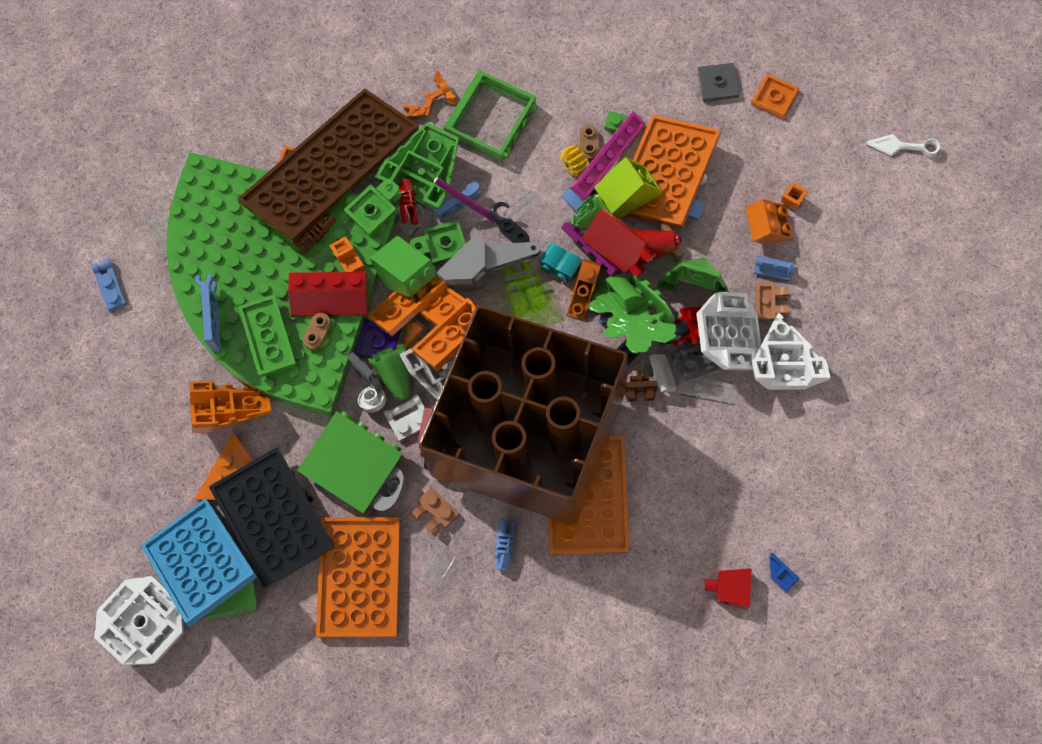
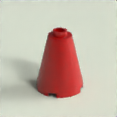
[634,230,682,266]

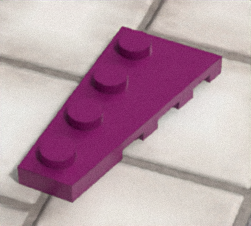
[561,222,624,276]

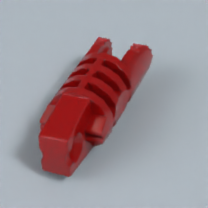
[399,179,418,225]

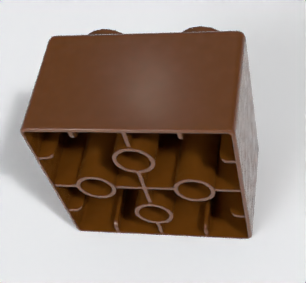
[419,306,627,525]

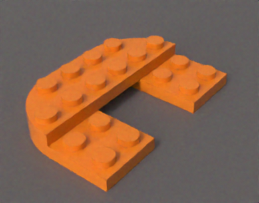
[367,278,476,371]

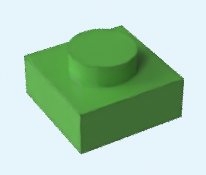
[604,111,626,132]

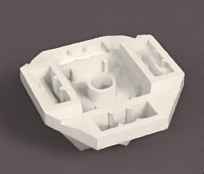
[94,576,184,666]

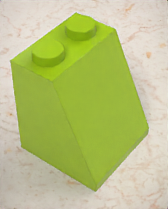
[594,157,663,218]

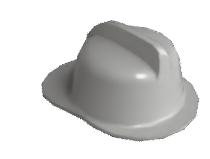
[372,467,407,511]

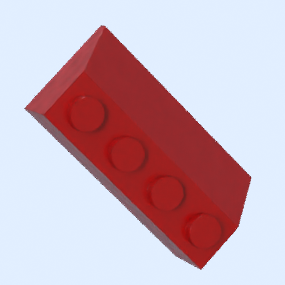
[288,271,368,317]

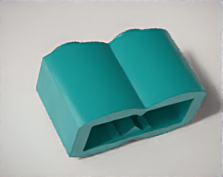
[539,242,583,283]

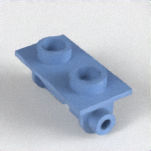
[754,256,795,281]

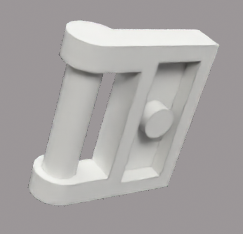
[383,394,424,442]

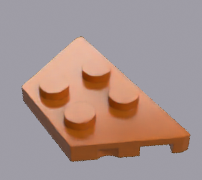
[194,434,253,501]

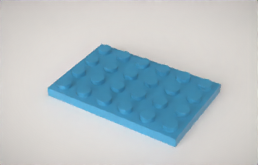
[141,498,257,627]

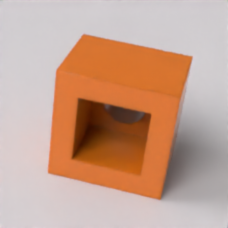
[781,182,808,211]

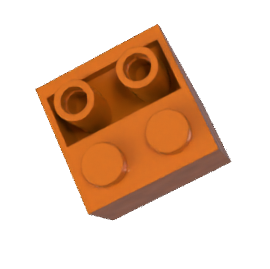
[745,199,793,245]

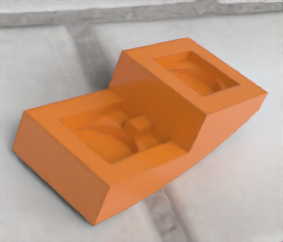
[329,236,366,272]

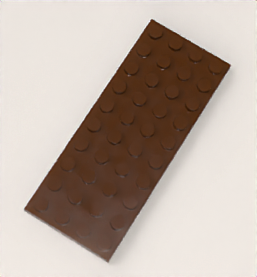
[237,88,419,243]

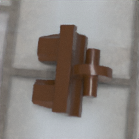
[625,370,658,402]

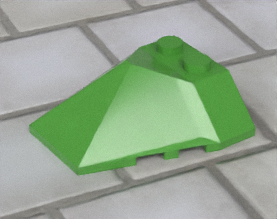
[375,122,459,209]
[658,257,729,293]

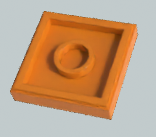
[751,73,800,119]

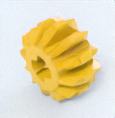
[560,145,589,177]

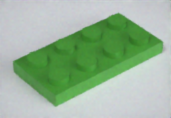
[238,294,297,377]

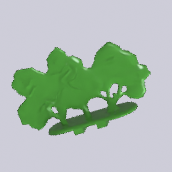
[588,274,676,353]

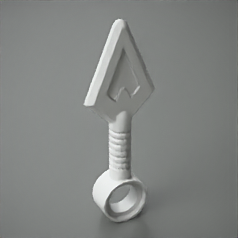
[866,134,940,157]

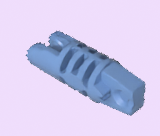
[494,518,516,571]

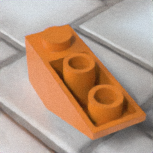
[566,259,603,320]

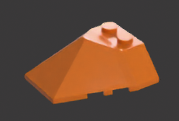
[189,381,271,434]

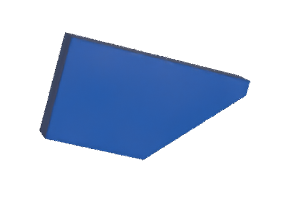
[769,552,800,593]

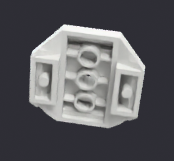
[696,292,761,370]

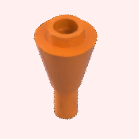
[403,320,425,351]

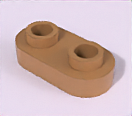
[580,125,599,161]
[303,313,331,351]

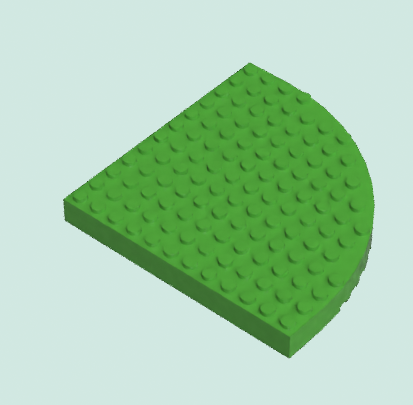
[166,152,401,417]

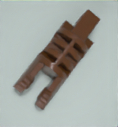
[293,213,336,255]

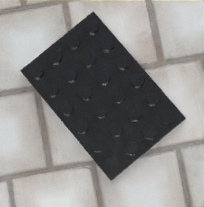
[209,447,335,589]

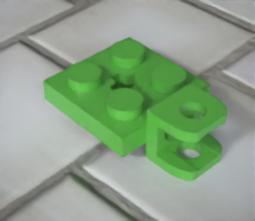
[344,179,402,237]
[410,220,466,265]

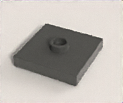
[697,63,739,102]

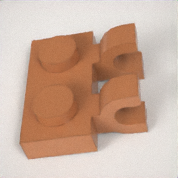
[756,283,789,321]
[412,487,459,535]

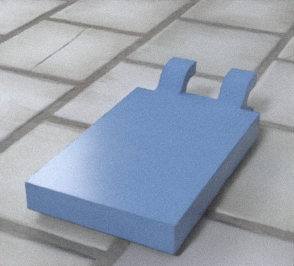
[196,274,221,353]

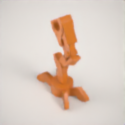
[403,70,458,119]

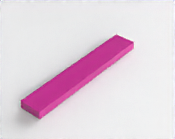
[570,111,646,201]

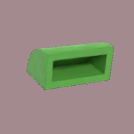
[606,275,647,314]

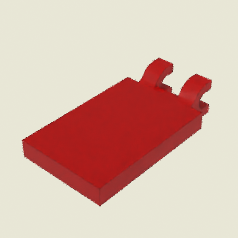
[581,208,656,278]

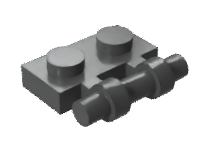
[671,344,720,381]

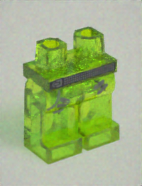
[503,261,547,316]

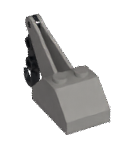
[437,202,540,293]

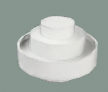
[358,387,387,413]

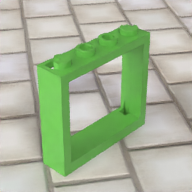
[444,70,538,162]

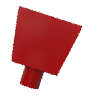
[704,568,752,610]

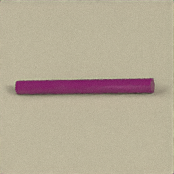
[434,177,495,223]

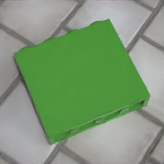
[297,411,403,514]

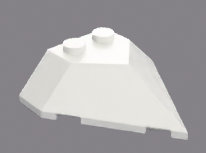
[752,312,831,390]

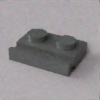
[347,352,383,393]

